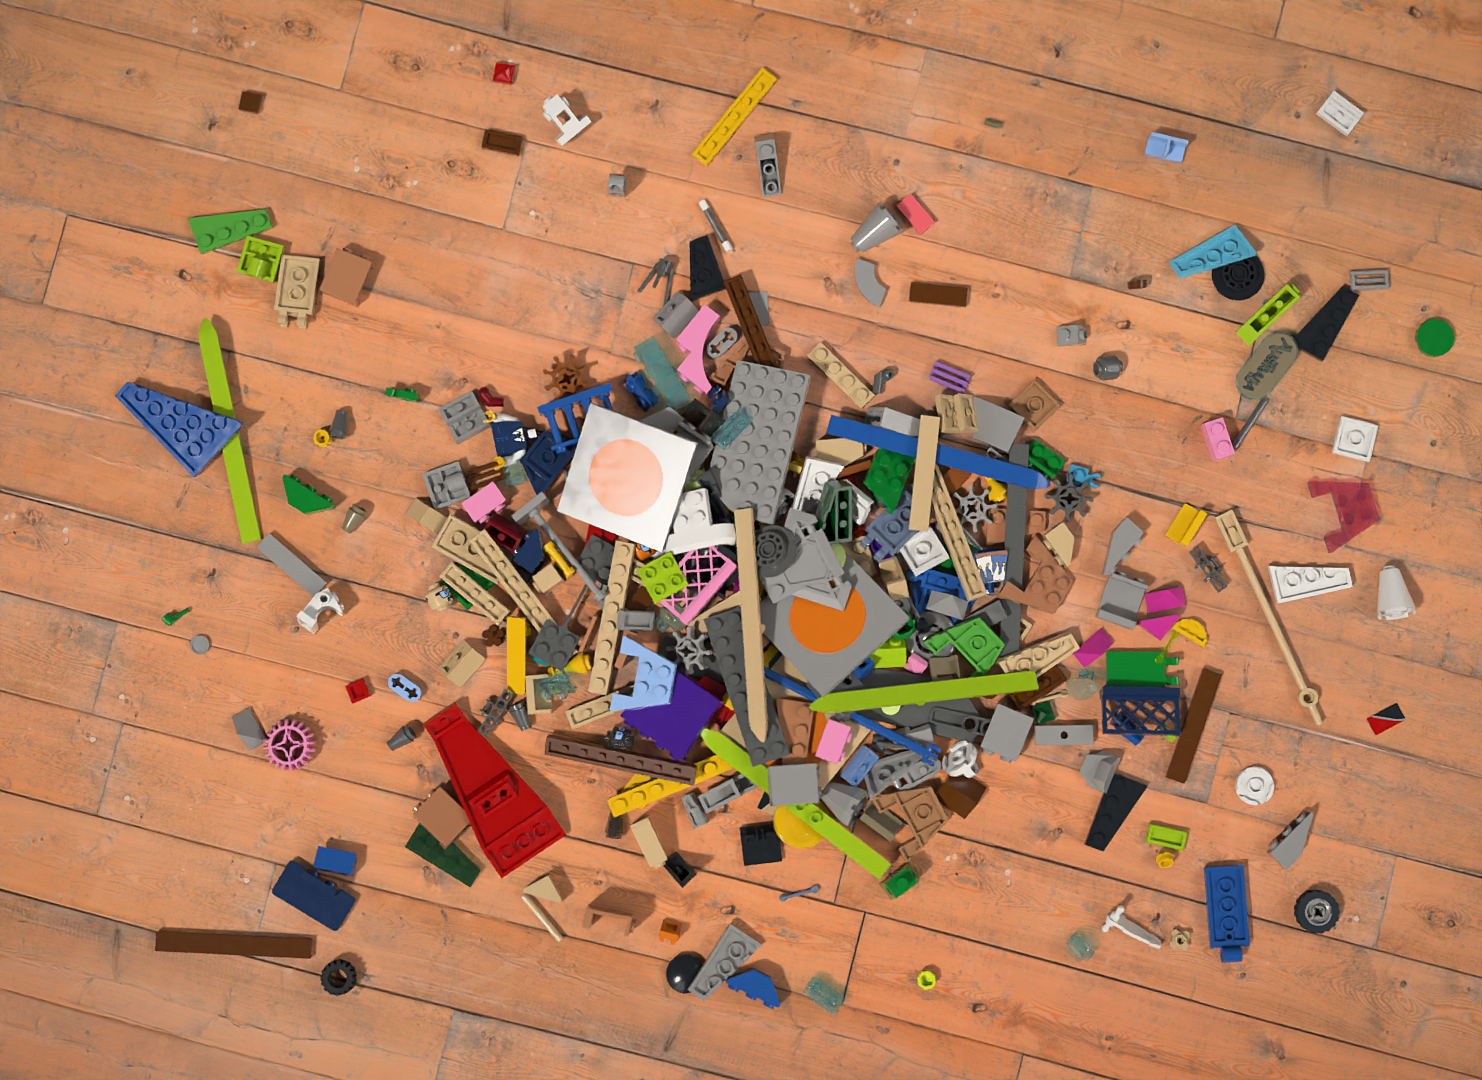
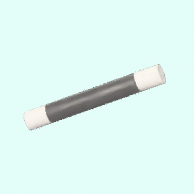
[699,199,733,252]

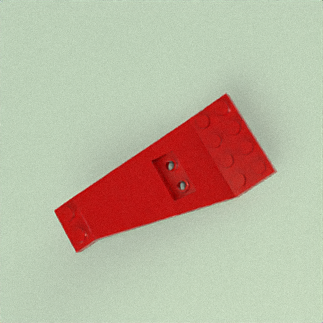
[423,702,566,879]

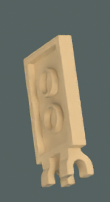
[274,255,321,329]

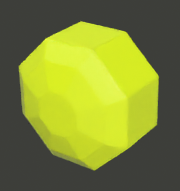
[917,970,936,990]

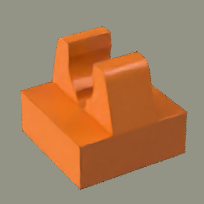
[659,919,682,945]

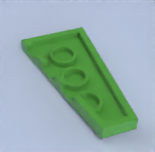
[188,209,273,255]

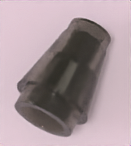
[604,810,623,839]

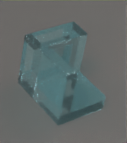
[503,459,527,488]

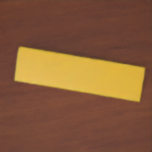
[507,616,526,695]

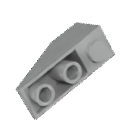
[754,134,781,197]
[1101,517,1144,576]
[1267,811,1313,870]

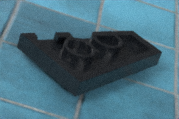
[690,235,726,302]

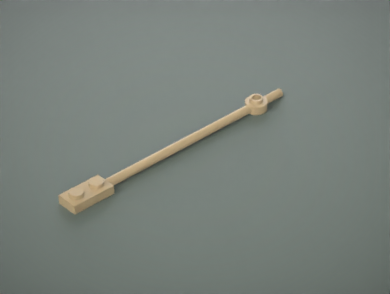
[1214,510,1323,726]

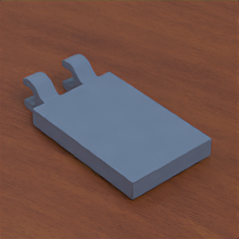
[859,490,932,563]

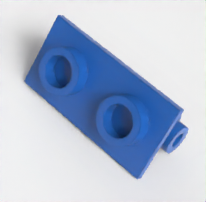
[624,372,659,413]

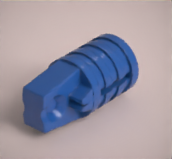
[1110,711,1144,746]

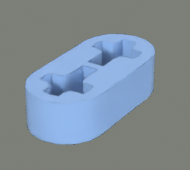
[388,674,422,702]

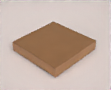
[1007,379,1062,432]

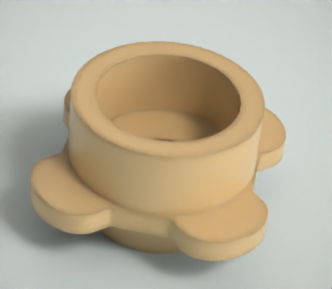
[1169,929,1190,950]

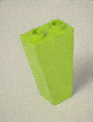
[1235,283,1300,346]

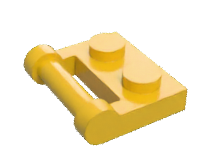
[543,541,575,580]

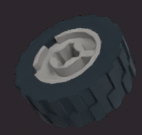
[1294,890,1340,934]

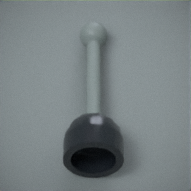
[907,594,932,634]

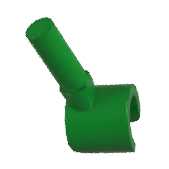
[162,608,190,626]

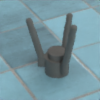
[638,258,675,306]
[872,729,912,756]

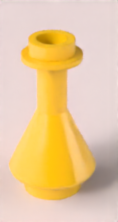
[985,477,1007,504]
[548,652,592,679]

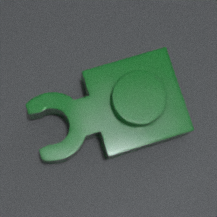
[385,387,420,403]

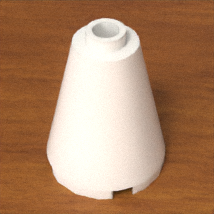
[1377,566,1417,620]

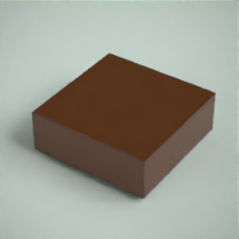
[238,91,262,114]

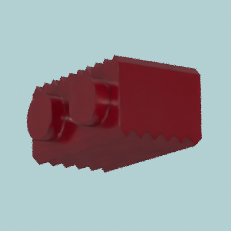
[484,513,529,553]

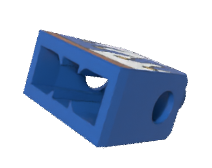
[971,548,1008,594]

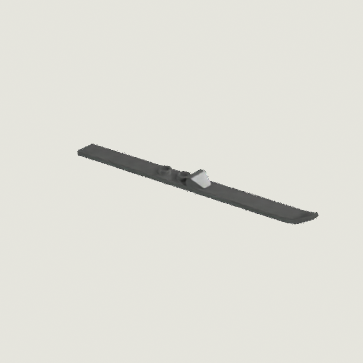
[1000,444,1029,658]

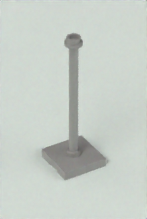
[512,492,607,602]

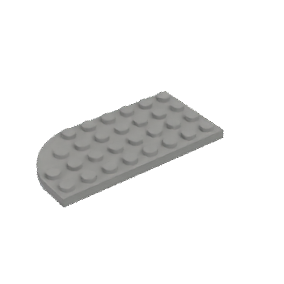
[711,360,811,525]

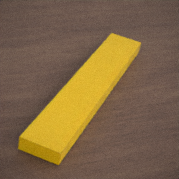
[692,67,777,167]

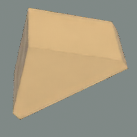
[405,498,447,534]
[523,874,563,903]

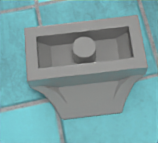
[1079,751,1121,794]

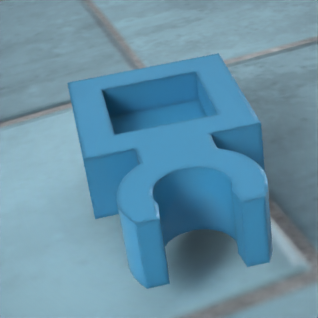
[1065,464,1101,489]

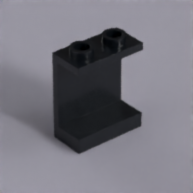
[693,544,739,599]

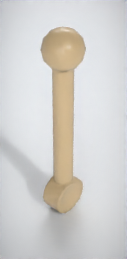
[1031,690,1068,706]

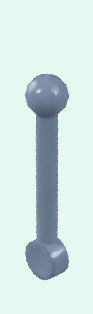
[779,886,819,902]

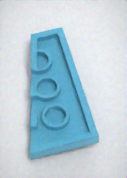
[1169,225,1256,279]

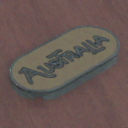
[1235,332,1298,400]

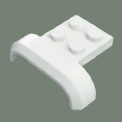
[664,488,736,558]

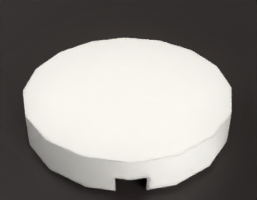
[1235,767,1275,805]

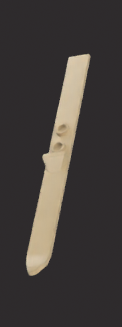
[734,508,768,743]

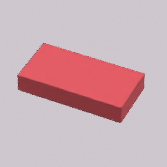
[896,193,935,235]

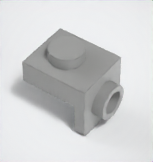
[1056,324,1088,347]

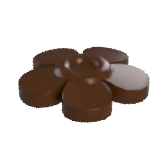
[482,625,504,647]

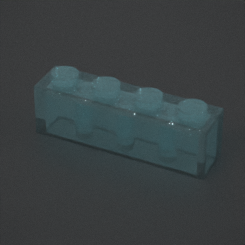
[632,336,692,412]

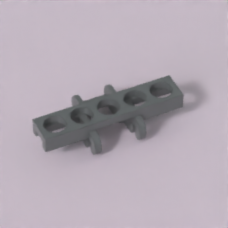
[1189,546,1227,593]
[478,689,514,737]

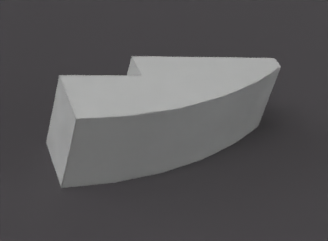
[698,774,758,814]

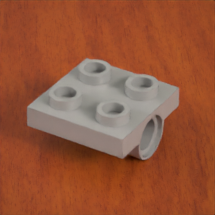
[422,461,471,510]

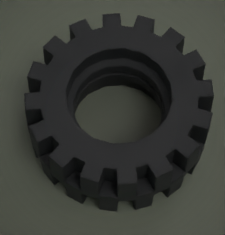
[320,959,357,996]

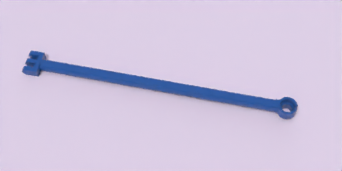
[764,666,941,767]

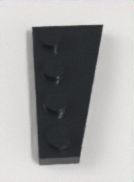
[1292,286,1359,362]
[1084,773,1147,851]

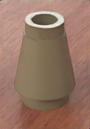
[341,504,367,534]

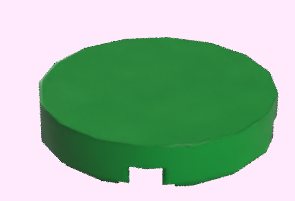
[1415,319,1455,357]

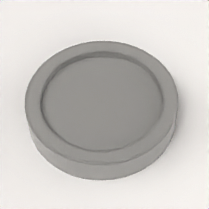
[190,635,210,655]

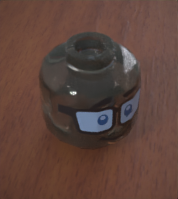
[605,726,635,751]

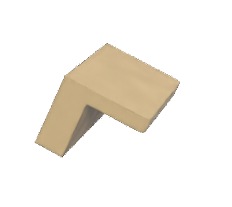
[438,640,485,687]

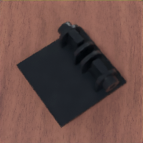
[739,823,782,866]

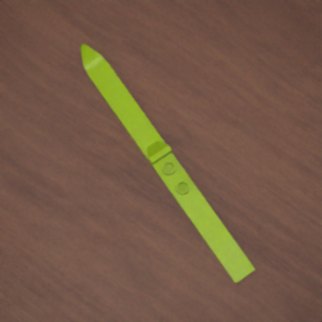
[199,318,262,544]
[809,670,1039,713]
[700,728,891,879]

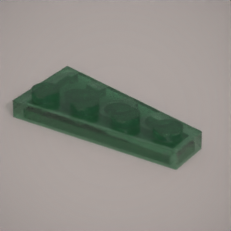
[405,823,481,887]

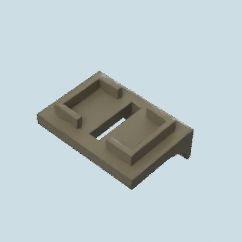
[929,655,961,682]

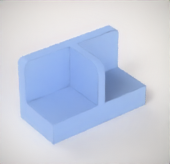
[1144,132,1189,164]

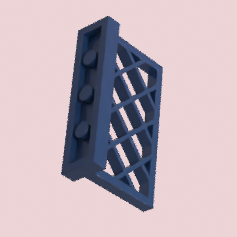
[1099,686,1181,736]

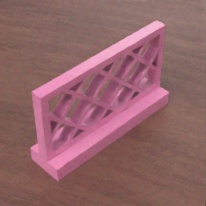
[660,546,738,625]

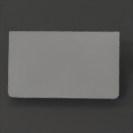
[652,291,699,338]

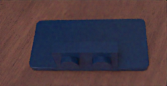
[272,860,356,931]

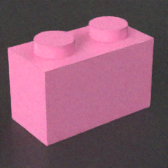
[1200,417,1235,462]
[461,482,508,524]
[815,719,852,764]

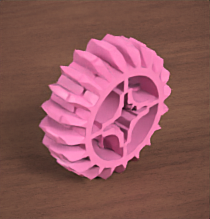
[263,719,316,771]

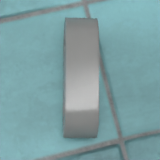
[707,327,737,359]

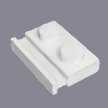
[1316,91,1364,136]
[844,479,874,525]

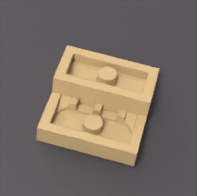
[935,393,979,433]

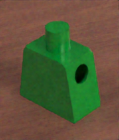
[879,863,920,899]

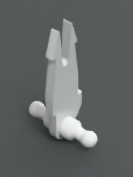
[1101,906,1162,949]

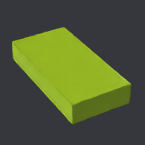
[1145,823,1188,851]

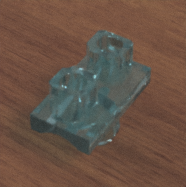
[538,670,577,701]

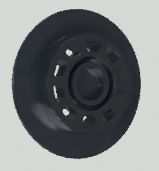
[1211,256,1264,301]

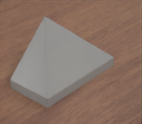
[926,590,968,620]
[232,707,266,750]

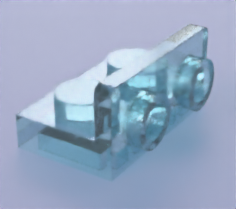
[803,976,845,1017]

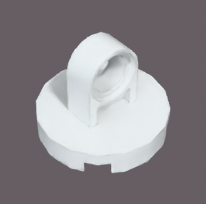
[942,740,979,778]

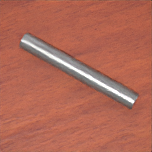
[1232,399,1268,450]

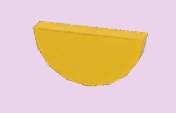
[1171,619,1207,648]

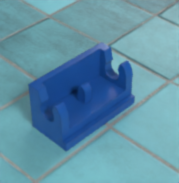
[313,846,357,877]

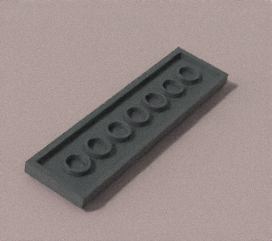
[704,607,790,767]

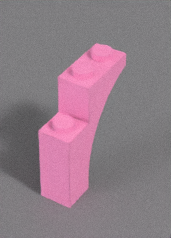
[676,304,720,395]

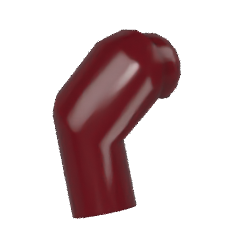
[478,387,504,407]

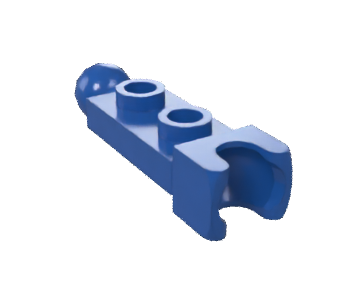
[906,568,967,600]

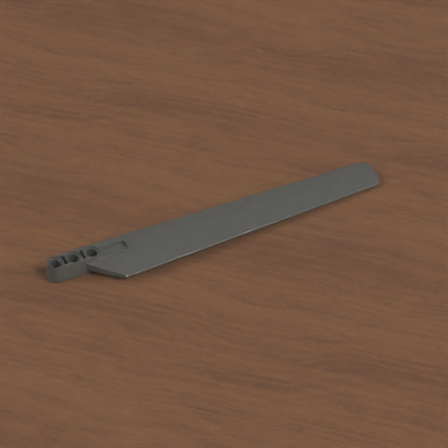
[659,633,991,744]

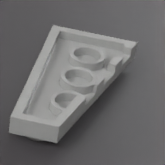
[687,924,762,1001]

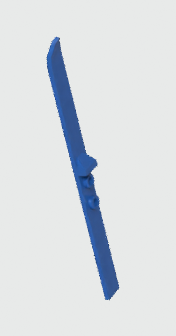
[826,415,1050,489]

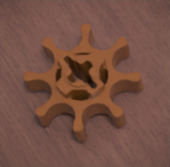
[543,354,590,400]

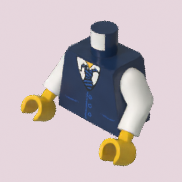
[482,411,538,470]

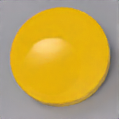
[773,799,829,849]

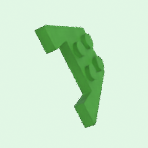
[923,615,1005,678]

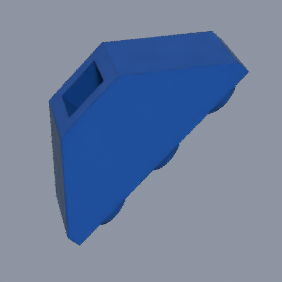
[726,968,780,1009]

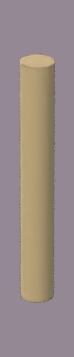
[521,893,564,943]

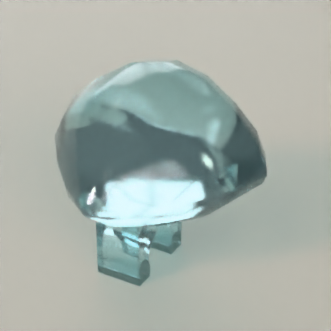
[654,604,686,633]
[1065,669,1097,701]

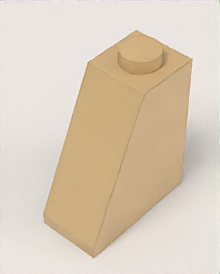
[815,438,866,468]
[630,816,668,869]

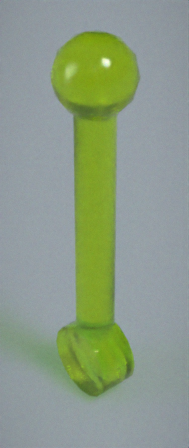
[1155,631,1179,664]

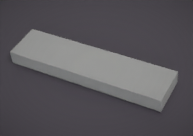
[256,533,328,597]

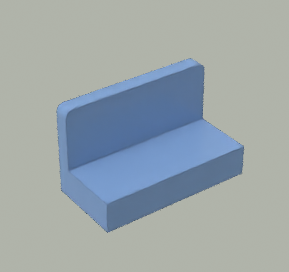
[840,745,879,787]

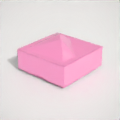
[904,653,929,675]

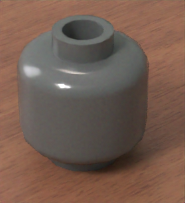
[1093,355,1123,380]

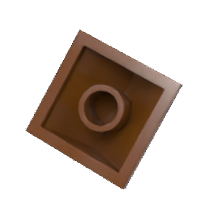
[935,774,986,819]

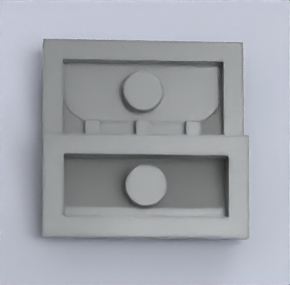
[438,391,491,444]

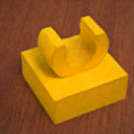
[788,458,805,478]

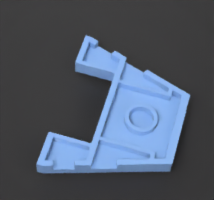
[610,636,677,711]

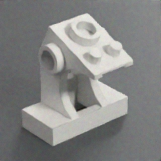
[542,95,591,146]
[296,588,344,634]

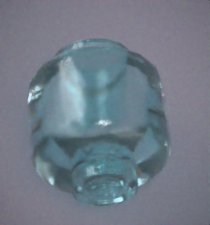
[1066,932,1095,962]

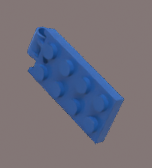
[1204,865,1250,963]

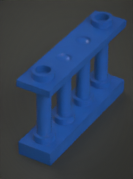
[537,383,613,454]

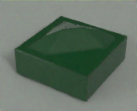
[1030,701,1055,725]

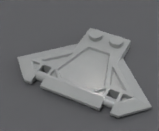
[759,508,852,611]

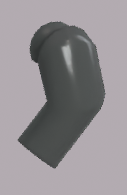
[873,368,894,394]

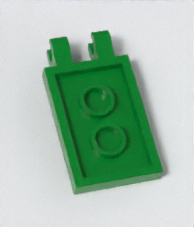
[1106,651,1179,687]

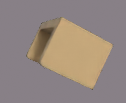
[878,556,909,601]
[525,674,552,715]

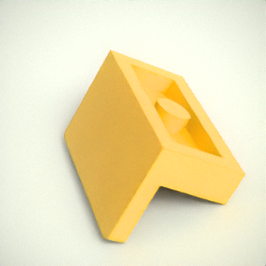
[1165,503,1207,547]

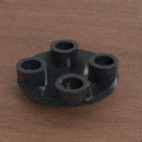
[666,954,703,993]

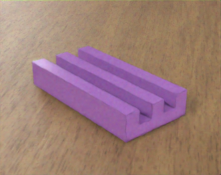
[928,361,971,394]

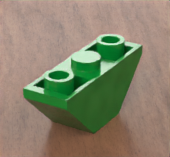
[282,474,336,515]

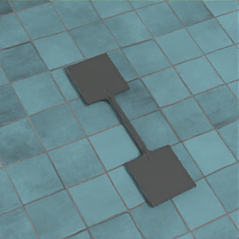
[528,535,615,671]

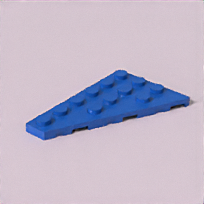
[115,382,245,477]

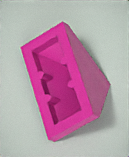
[1144,587,1186,613]
[1137,614,1179,640]
[1072,628,1114,668]

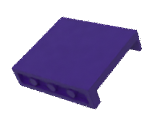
[620,669,725,761]

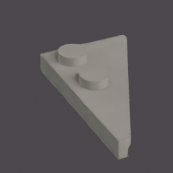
[864,745,926,799]

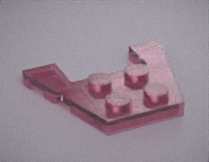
[1307,481,1380,554]

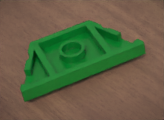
[863,449,915,514]

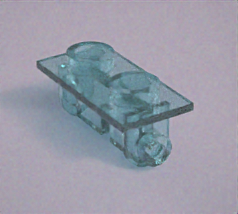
[711,411,750,450]

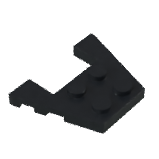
[696,468,733,525]

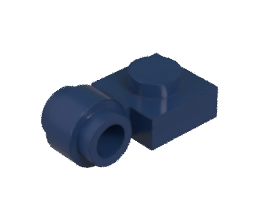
[708,384,729,414]

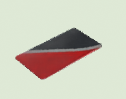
[1367,703,1405,735]

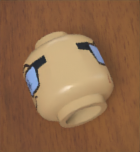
[425,583,453,613]

